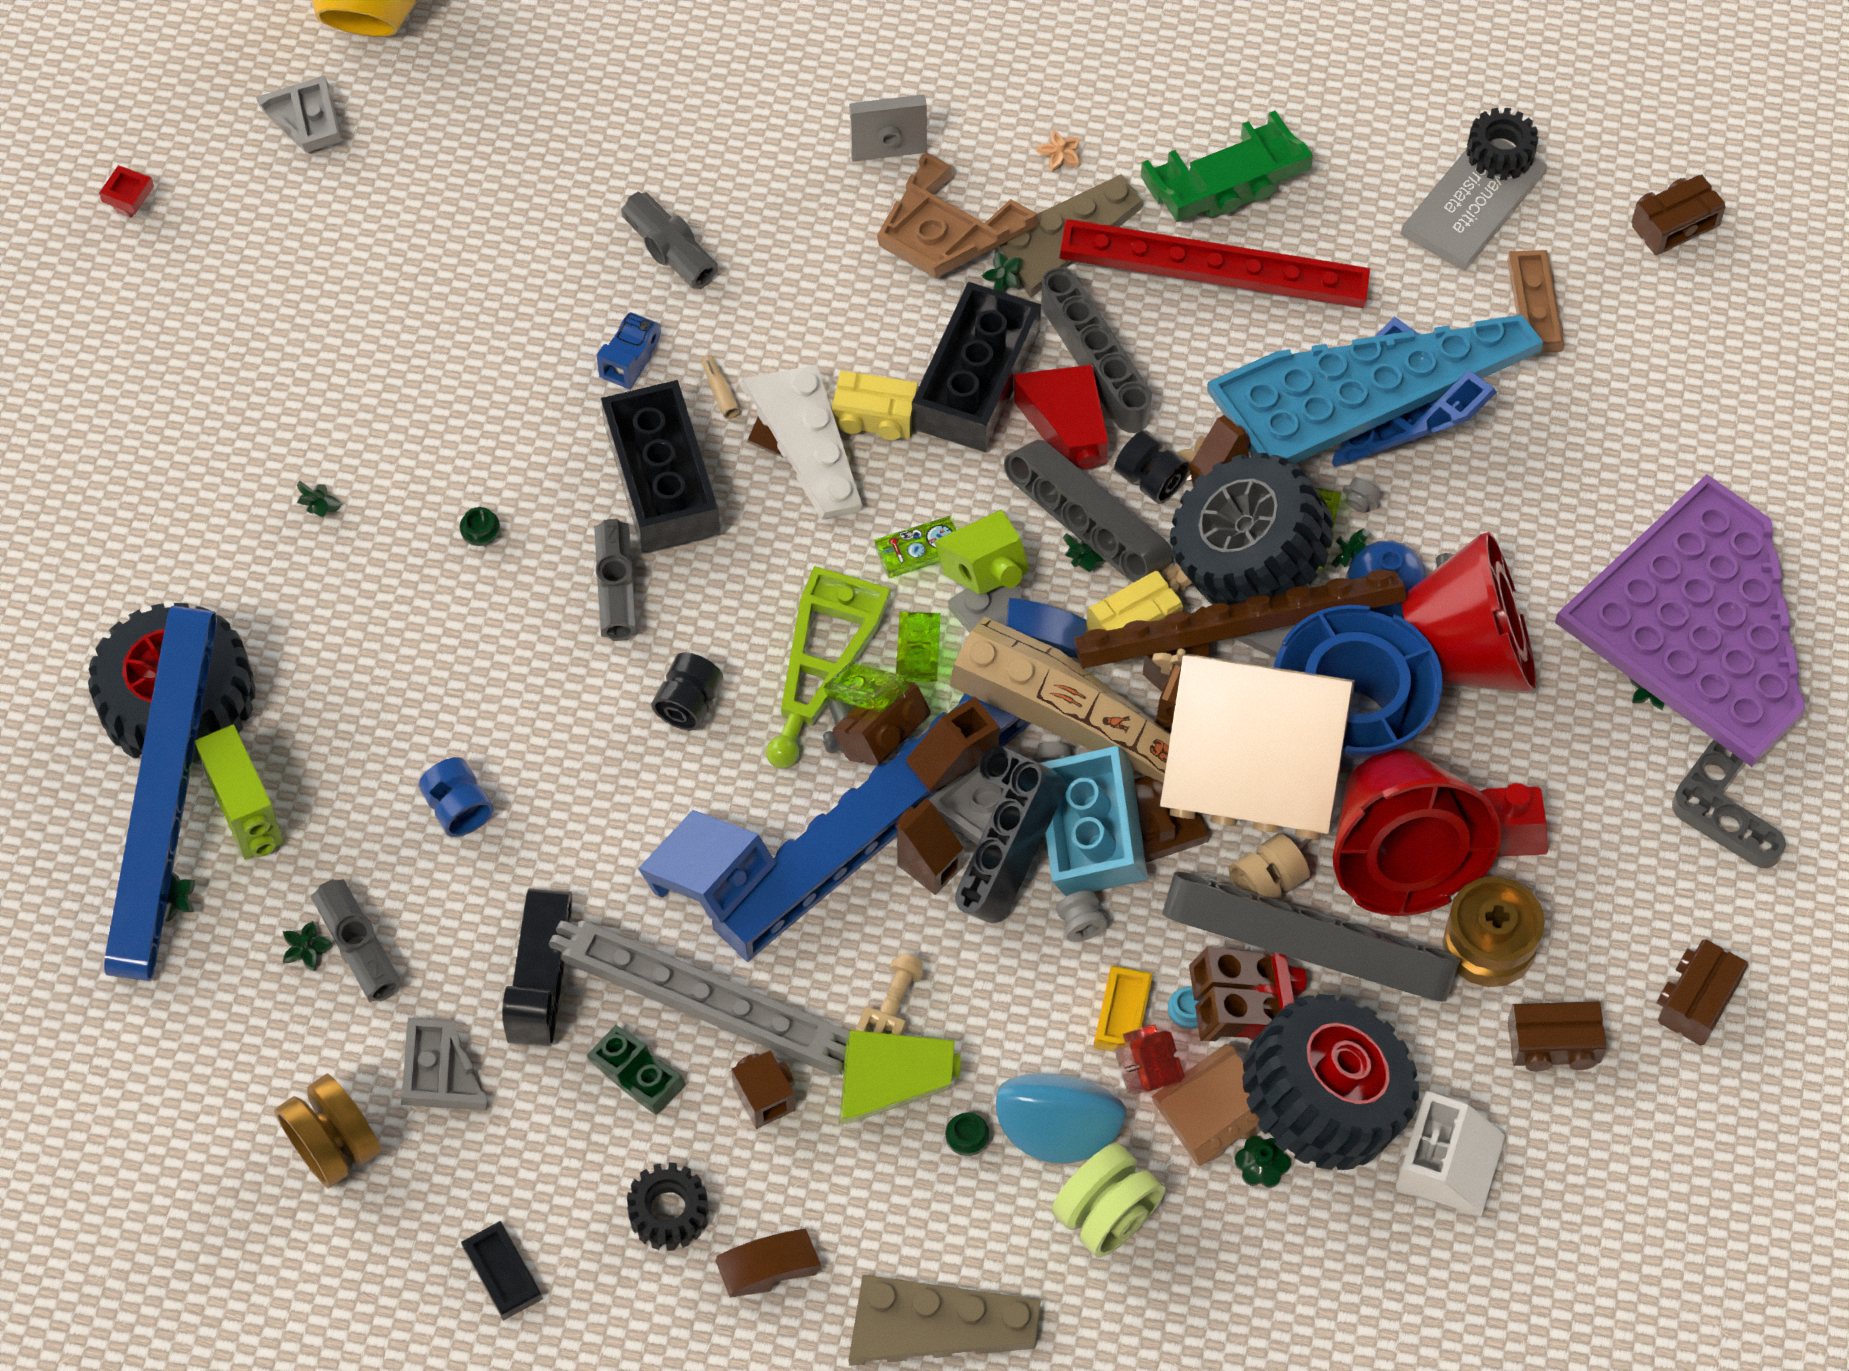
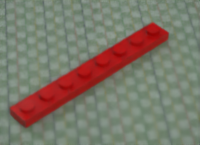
[1059,219,1370,308]

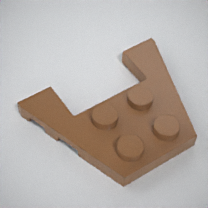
[877,152,1038,278]

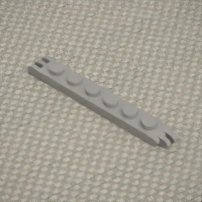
[549,921,849,1076]

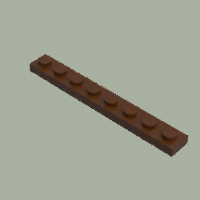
[1074,569,1407,669]

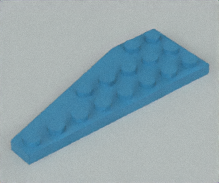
[1207,314,1543,463]

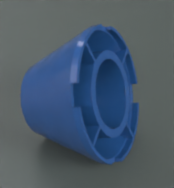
[1274,605,1443,767]

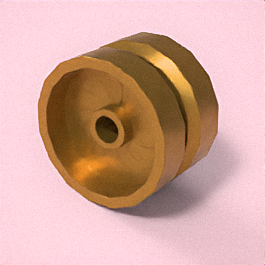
[1442,876,1545,987]
[274,1073,382,1189]

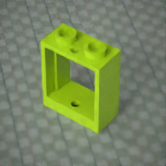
[194,724,284,860]

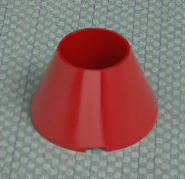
[1402,532,1537,693]
[1333,749,1501,916]

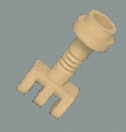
[855,953,924,1035]

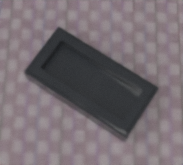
[461,1221,543,1321]

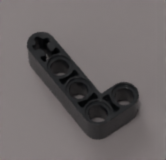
[955,745,1065,923]
[502,888,573,1046]

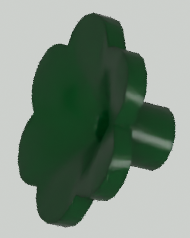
[1234,1136,1291,1188]

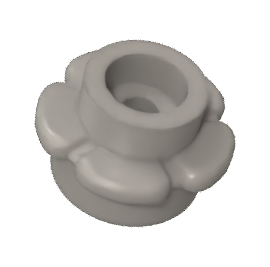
[1343,477,1381,513]
[1032,742,1071,763]

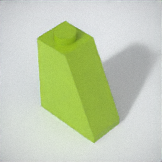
[839,1030,961,1124]

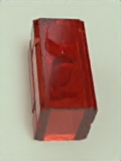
[1114,1024,1185,1095]

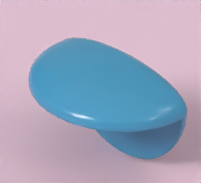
[996,1073,1126,1164]

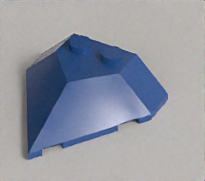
[1332,316,1497,467]

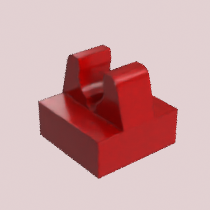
[99,165,154,218]

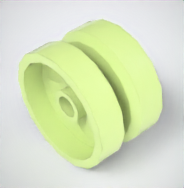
[1051,1142,1165,1258]

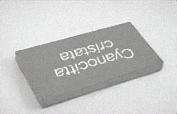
[1400,138,1547,271]

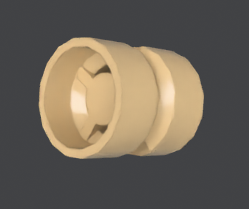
[1229,833,1310,900]

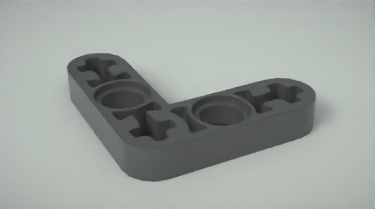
[1672,739,1786,868]

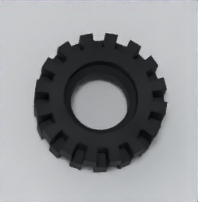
[1466,108,1539,180]
[627,1162,709,1251]

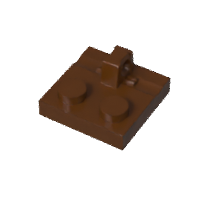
[1134,775,1208,863]

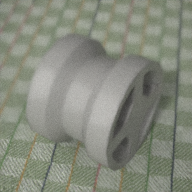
[1056,890,1107,942]

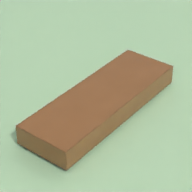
[1507,250,1564,353]

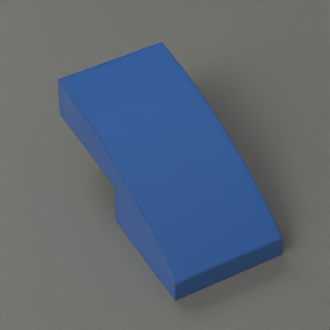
[1006,598,1086,658]

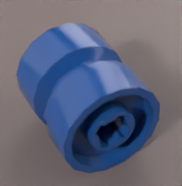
[418,757,494,837]

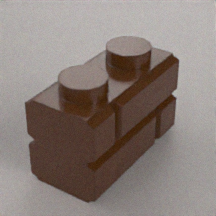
[1631,174,1726,255]
[832,678,931,766]
[1656,939,1749,1046]
[1508,1001,1606,1072]

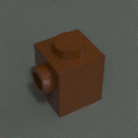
[731,1050,795,1129]

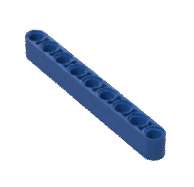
[104,606,217,981]

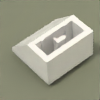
[1395,1091,1505,1217]

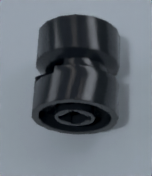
[1114,430,1190,504]
[651,652,724,731]

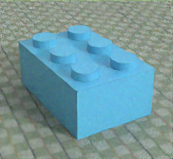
[1040,746,1148,896]

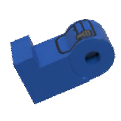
[596,312,661,390]

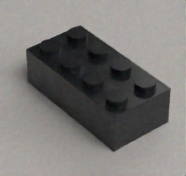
[912,281,1041,453]
[601,380,720,553]

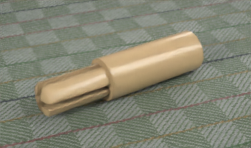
[700,355,740,419]

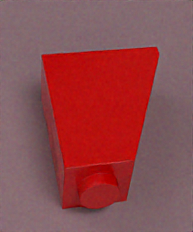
[1013,364,1108,469]

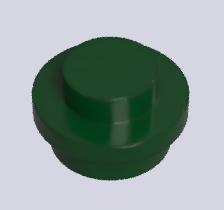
[459,507,500,546]
[945,1113,989,1156]

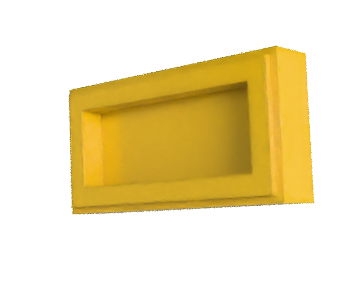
[1093,965,1153,1057]

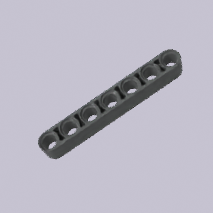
[1162,871,1460,1002]

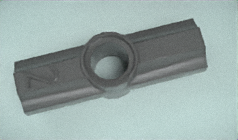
[621,191,718,289]
[594,519,637,641]
[311,879,402,1002]

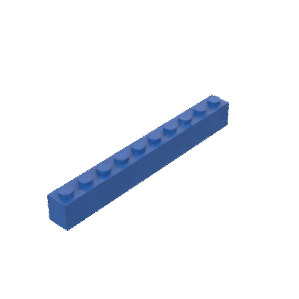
[712,693,1031,962]

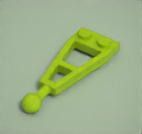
[766,566,891,769]

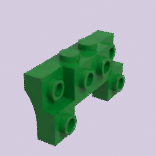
[1140,110,1313,222]

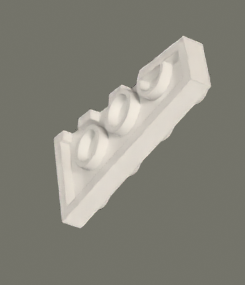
[740,365,862,519]

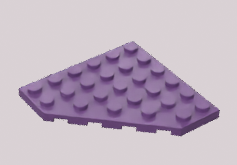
[1555,474,1805,767]

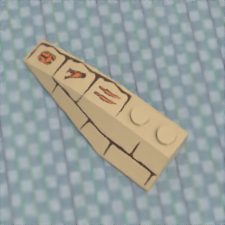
[949,616,1171,783]

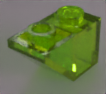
[896,611,941,682]

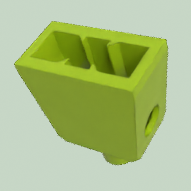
[934,510,1029,594]

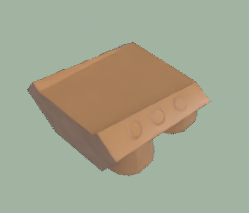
[1151,1044,1261,1166]

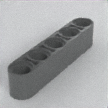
[1041,267,1152,433]
[1004,439,1173,583]

